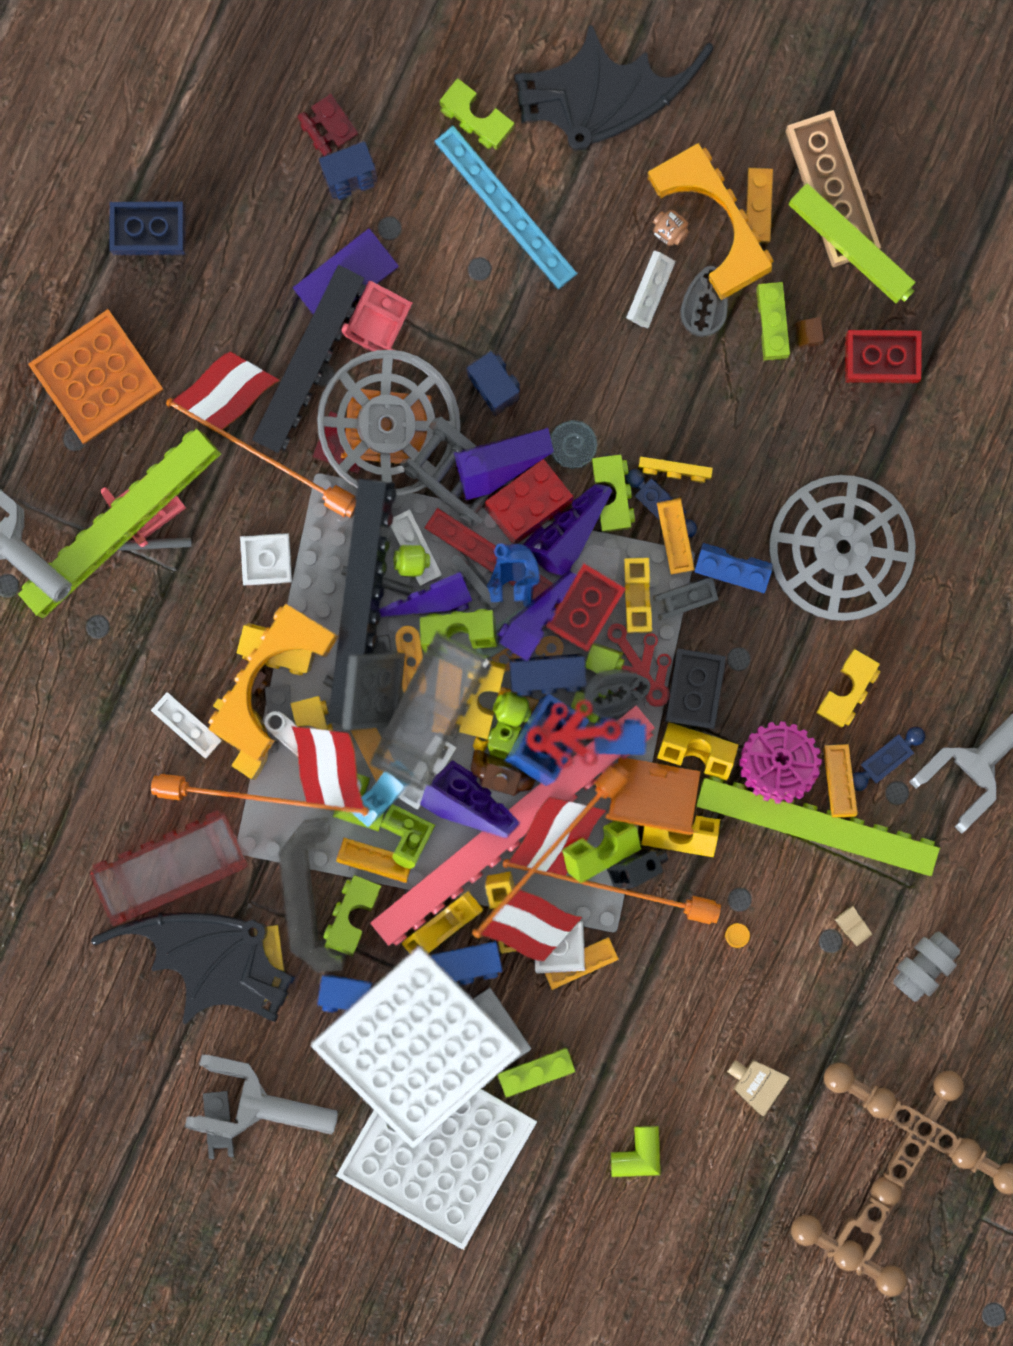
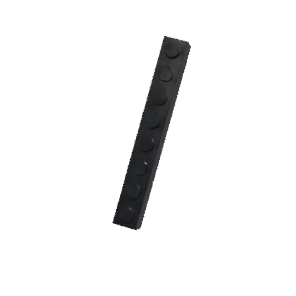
[252,265,366,453]

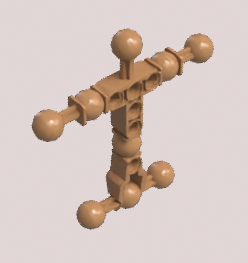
[791,1062,1013,1297]

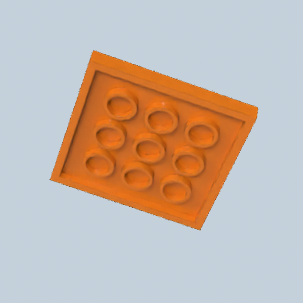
[28,309,164,444]

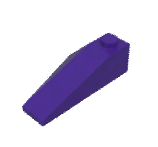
[454,428,554,500]
[523,484,612,576]
[497,570,576,661]
[379,572,472,618]
[420,760,520,838]

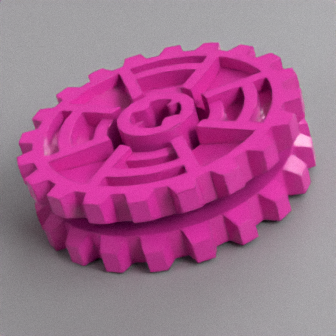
[739,721,821,804]

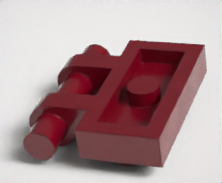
[297,94,358,157]

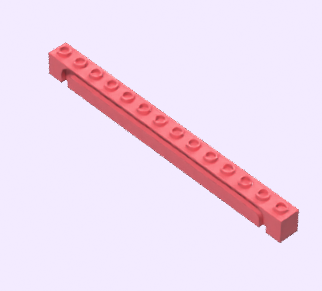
[370,705,655,946]

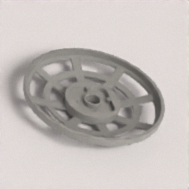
[317,350,460,496]
[769,475,916,621]

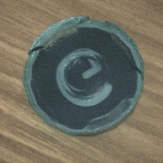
[550,420,598,469]

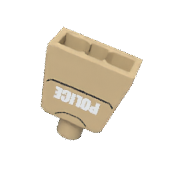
[727,1059,789,1117]

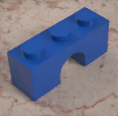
[695,543,773,593]

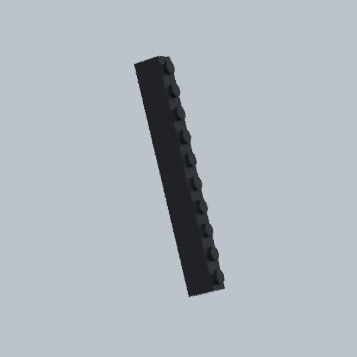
[328,479,396,725]

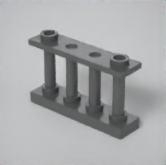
[400,417,515,526]

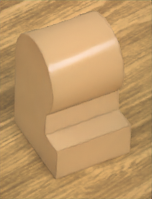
[834,906,872,946]

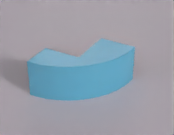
[352,761,415,827]

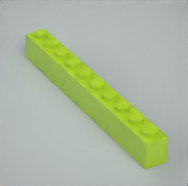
[18,429,221,618]
[695,775,940,876]

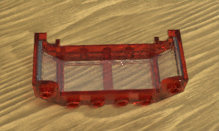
[89,810,249,926]

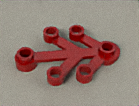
[607,623,672,707]
[527,701,623,768]

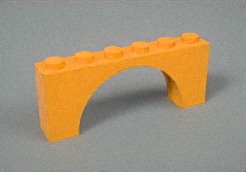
[648,143,774,300]
[208,604,339,762]

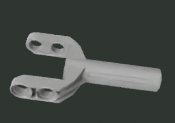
[0,489,72,602]
[909,713,1013,834]
[185,1055,338,1139]

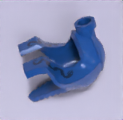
[487,543,539,607]

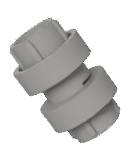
[893,931,960,1002]

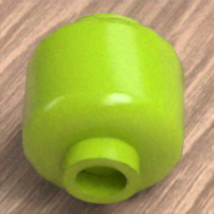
[393,544,430,577]
[493,691,531,727]

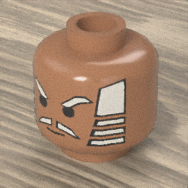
[653,210,690,246]

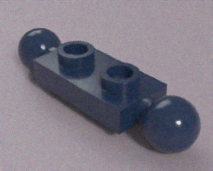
[625,469,697,538]
[853,726,926,791]

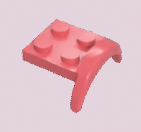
[341,281,412,361]
[101,478,186,547]

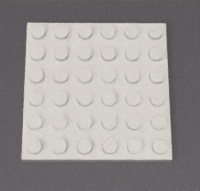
[311,946,521,1148]
[336,1089,537,1250]

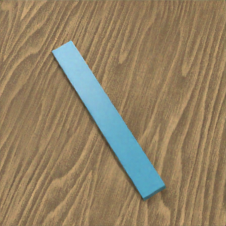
[435,126,577,290]

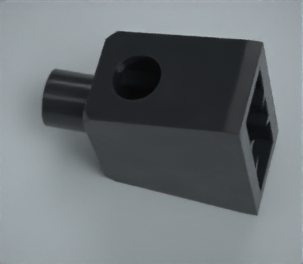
[607,848,668,888]

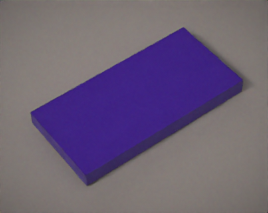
[293,229,399,315]

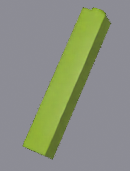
[789,183,915,304]

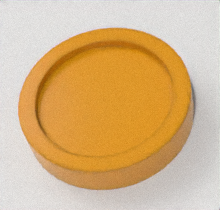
[725,923,750,948]

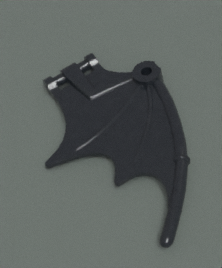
[514,25,714,152]
[91,912,296,1024]

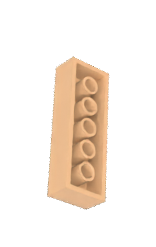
[786,110,881,268]

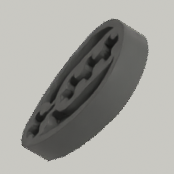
[680,266,728,337]
[584,669,651,719]

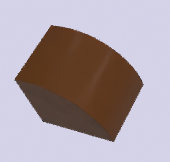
[794,317,824,348]

